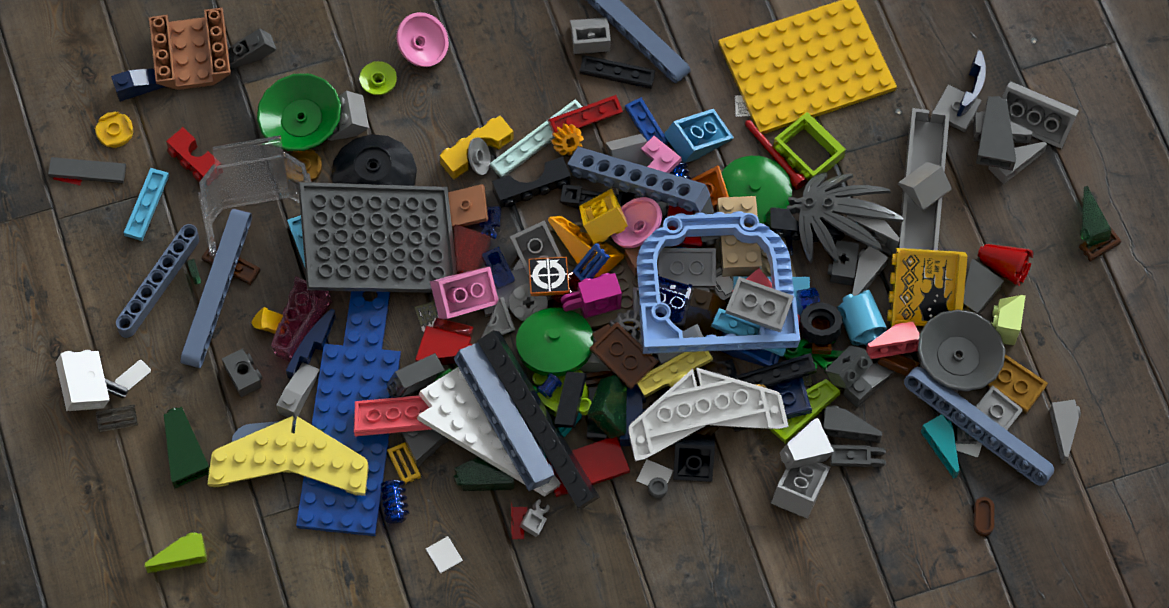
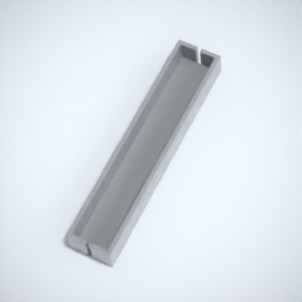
[898,108,950,250]

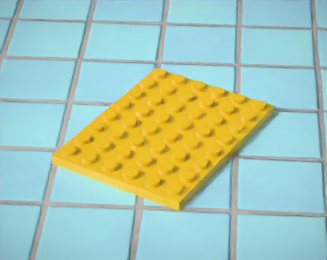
[718,0,897,134]

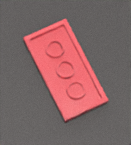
[354,395,432,436]

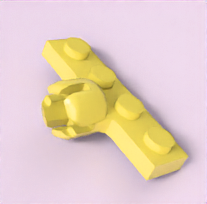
[637,351,713,398]

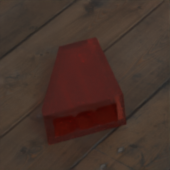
[454,224,491,274]

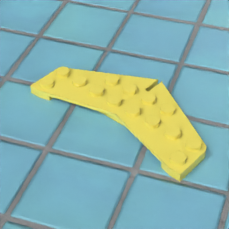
[208,416,369,496]

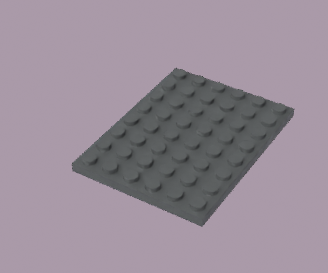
[298,182,457,293]

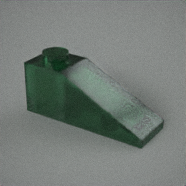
[1080,186,1112,247]

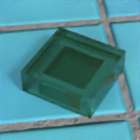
[187,259,202,285]

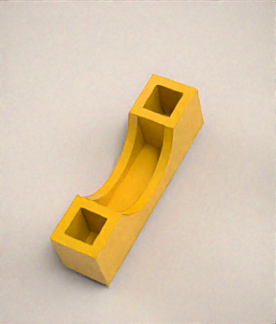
[440,116,514,180]

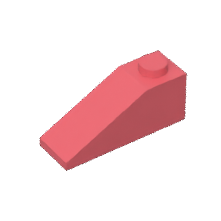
[866,322,920,359]

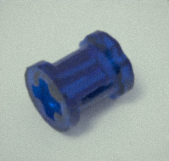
[537,373,562,399]

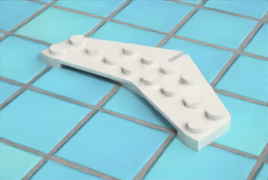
[628,368,789,461]

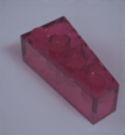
[271,276,332,362]

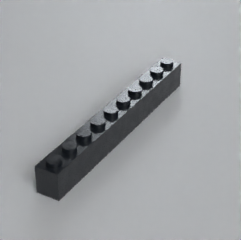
[477,330,600,508]

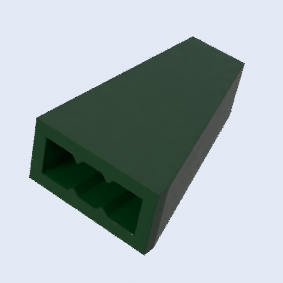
[164,407,210,489]

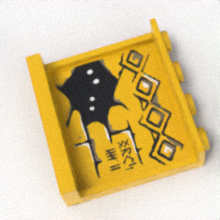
[887,248,968,327]

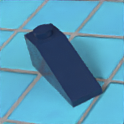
[111,68,166,102]

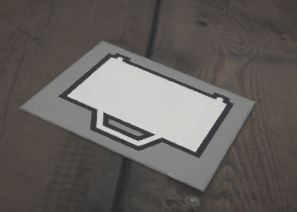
[713,271,734,300]

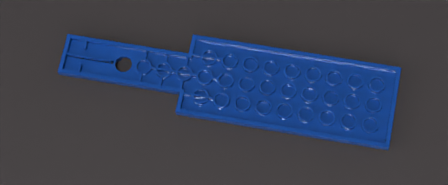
[296,291,401,536]

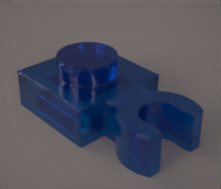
[480,206,501,240]

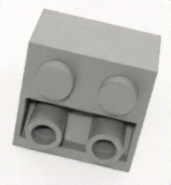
[570,17,611,54]
[328,91,369,141]

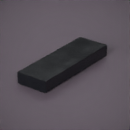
[554,372,587,428]

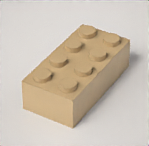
[717,196,762,277]

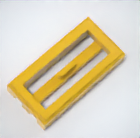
[387,442,421,486]

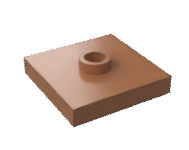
[448,184,488,229]

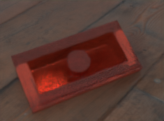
[433,318,474,341]

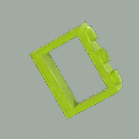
[773,112,846,181]

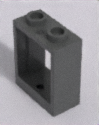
[386,353,444,398]

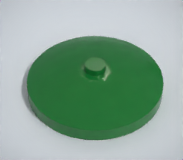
[722,156,792,225]
[516,308,594,377]

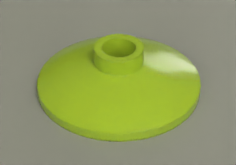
[360,61,397,95]

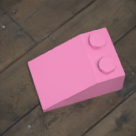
[430,267,498,319]

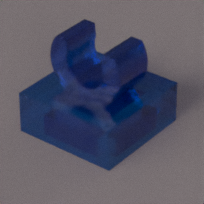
[796,287,820,309]

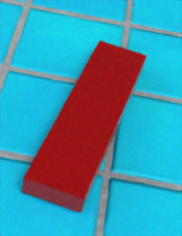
[548,95,623,138]

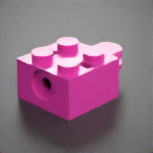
[560,273,622,318]

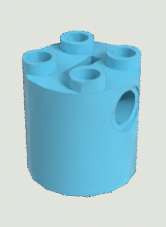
[837,290,887,347]

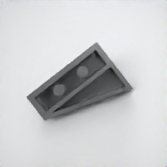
[400,429,450,468]

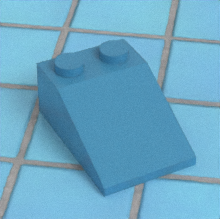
[664,109,734,164]

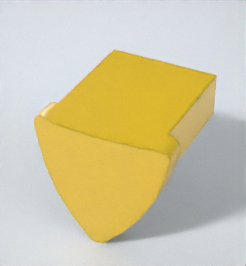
[251,307,285,335]

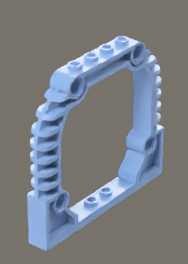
[637,211,800,354]

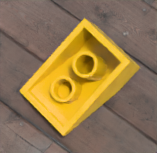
[579,188,628,244]

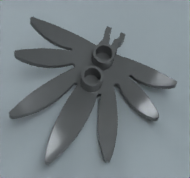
[787,172,904,264]

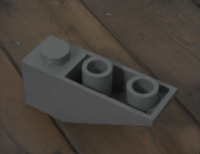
[228,28,277,69]

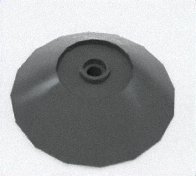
[918,309,1005,391]

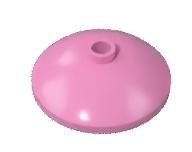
[397,12,448,67]
[611,197,662,248]

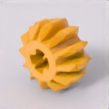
[551,124,584,156]

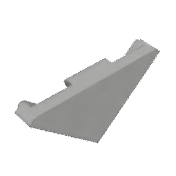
[480,297,515,339]

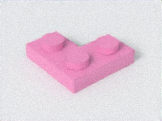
[641,136,682,173]

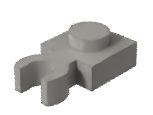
[519,499,550,537]

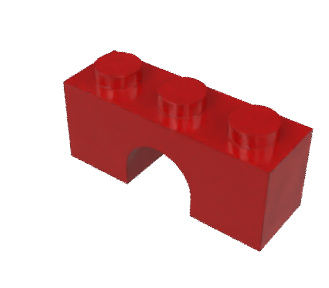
[166,127,223,185]

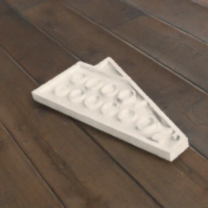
[417,367,561,496]

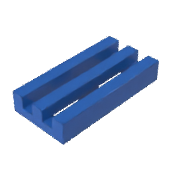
[573,243,610,281]

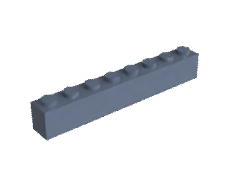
[454,343,555,491]

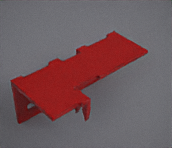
[511,503,528,539]

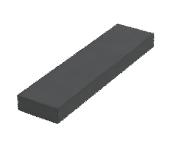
[48,157,127,183]

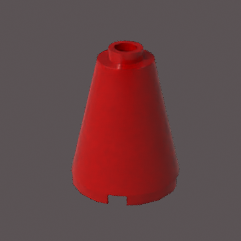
[978,244,1033,286]

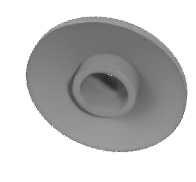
[468,137,491,175]

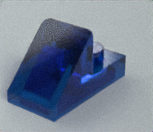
[481,246,515,289]

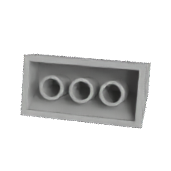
[1002,81,1079,149]

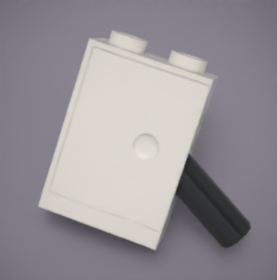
[56,350,128,411]

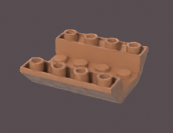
[149,8,231,90]

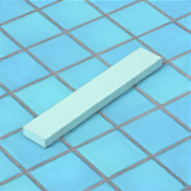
[490,99,582,178]

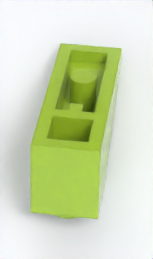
[145,532,207,573]

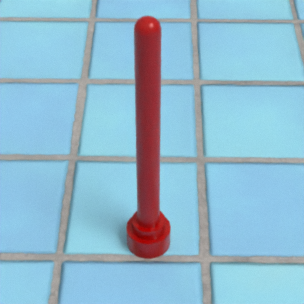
[745,120,807,190]

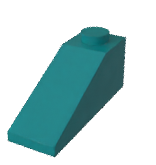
[921,414,959,479]

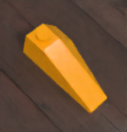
[548,216,625,278]

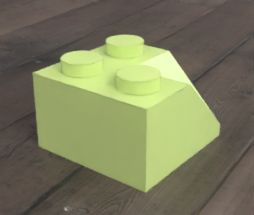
[991,295,1025,345]

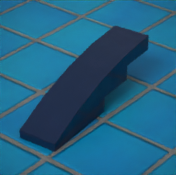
[286,309,336,379]

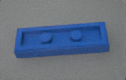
[625,98,668,145]

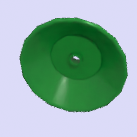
[257,74,341,151]

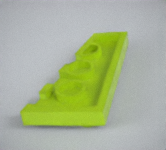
[769,379,840,444]

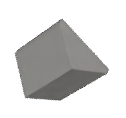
[606,134,651,166]
[898,162,952,211]

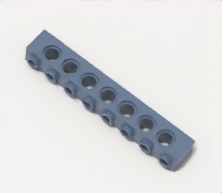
[567,147,710,213]

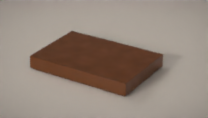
[589,322,658,390]

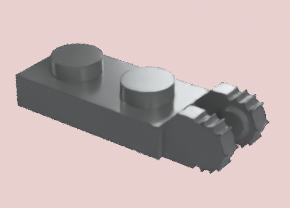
[831,445,886,467]

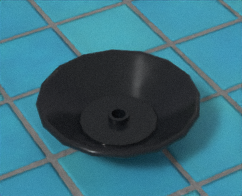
[331,134,417,186]

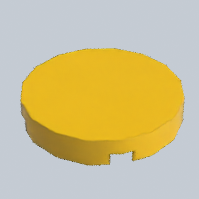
[95,112,133,148]

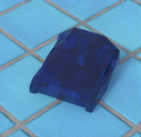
[656,274,692,324]

